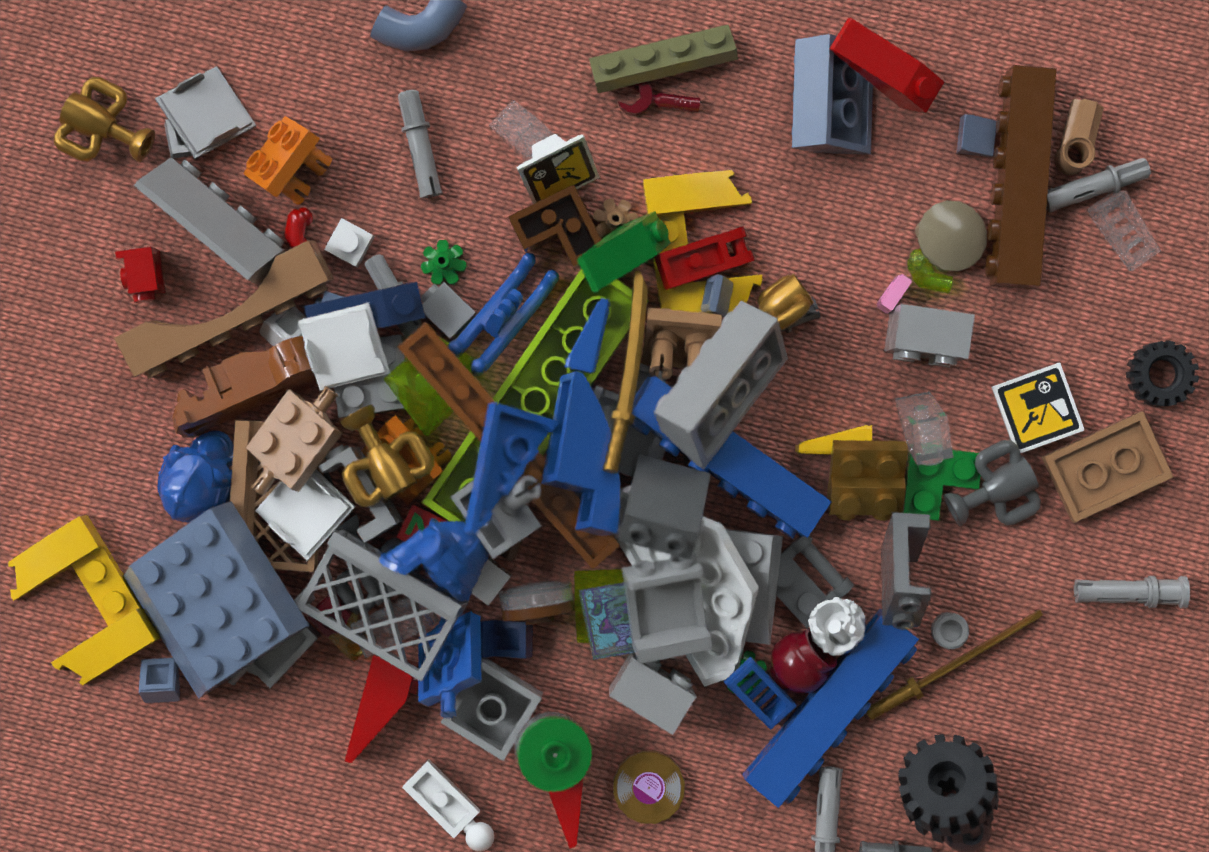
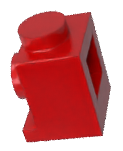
[115,247,166,303]

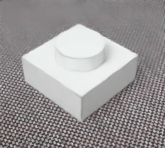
[324,218,375,268]

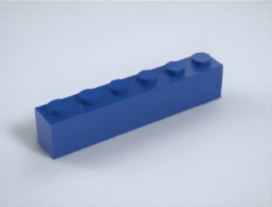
[630,376,832,539]
[742,609,919,808]

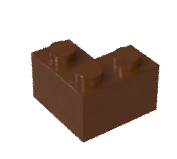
[508,184,601,270]

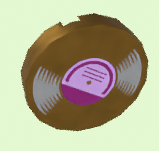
[613,750,685,824]

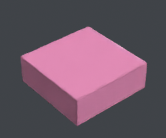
[876,274,912,314]

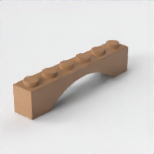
[114,240,334,379]

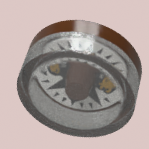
[499,581,575,625]

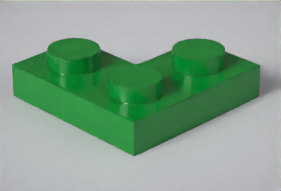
[902,445,981,521]

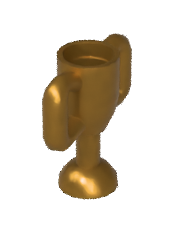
[54,77,155,163]
[758,273,814,330]
[341,404,434,507]

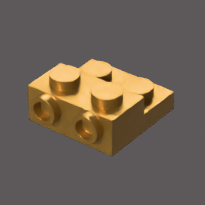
[827,440,908,521]

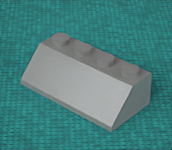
[134,157,286,286]
[654,301,788,469]

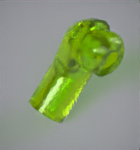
[907,249,953,294]

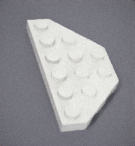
[613,485,759,687]

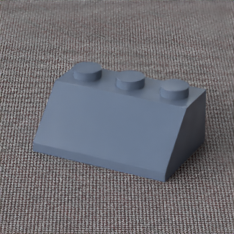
[791,34,873,155]

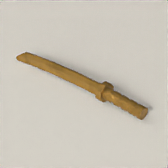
[603,270,648,474]
[866,609,1043,721]

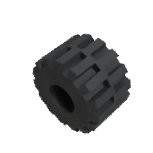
[898,734,999,844]

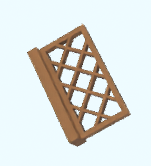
[230,420,325,572]

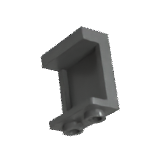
[618,454,710,559]
[881,512,932,630]

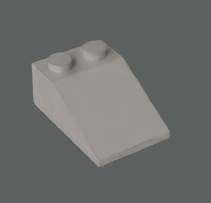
[725,529,783,645]

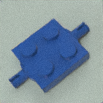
[418,611,482,718]

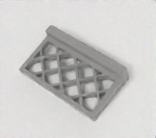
[297,529,469,681]

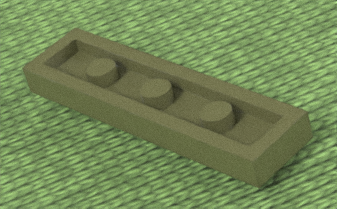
[589,24,738,93]

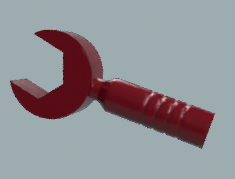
[618,82,701,116]

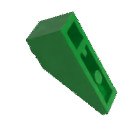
[577,211,671,293]

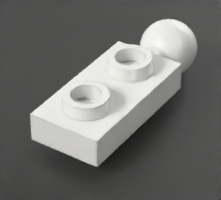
[402,759,494,852]

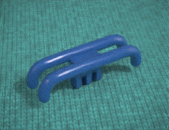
[448,253,559,377]

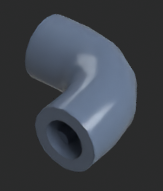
[370,0,467,52]

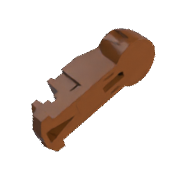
[172,336,318,438]

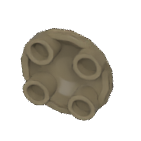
[915,200,987,272]

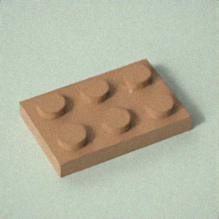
[1041,411,1173,523]

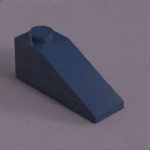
[304,282,425,329]

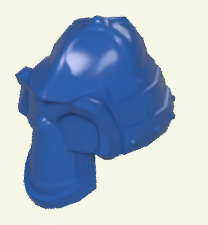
[157,431,234,523]
[379,518,489,602]

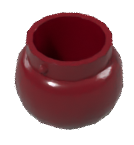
[770,628,837,694]

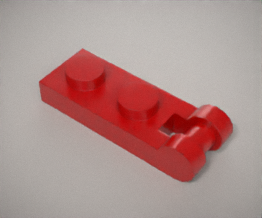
[654,226,755,290]

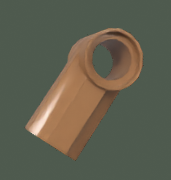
[1054,99,1104,176]

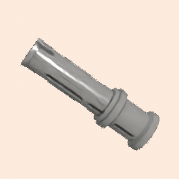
[1074,576,1190,609]

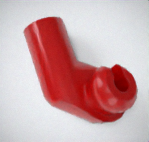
[284,207,313,249]

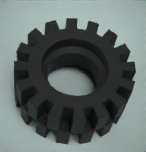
[1126,341,1199,407]

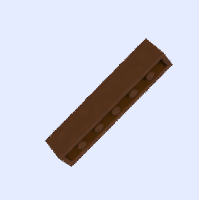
[985,65,1057,289]

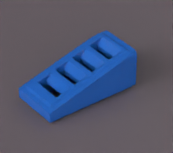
[564,298,610,374]
[724,657,797,730]

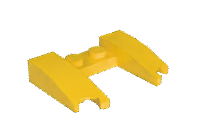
[643,170,763,312]
[8,515,161,685]

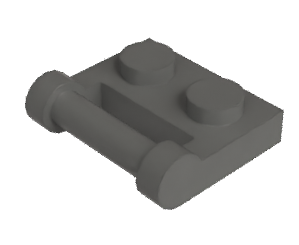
[776,535,855,628]

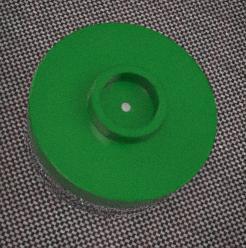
[514,712,592,792]

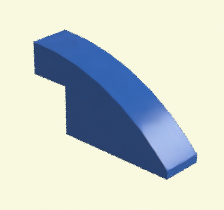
[541,371,620,536]

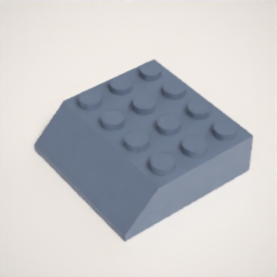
[123,501,309,699]

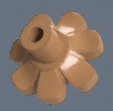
[593,199,638,238]

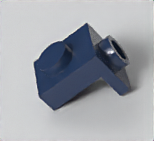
[481,619,533,659]

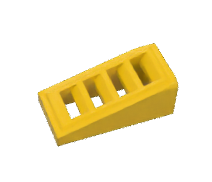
[795,425,872,455]

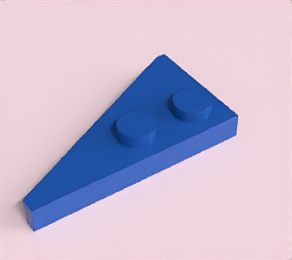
[464,402,558,535]

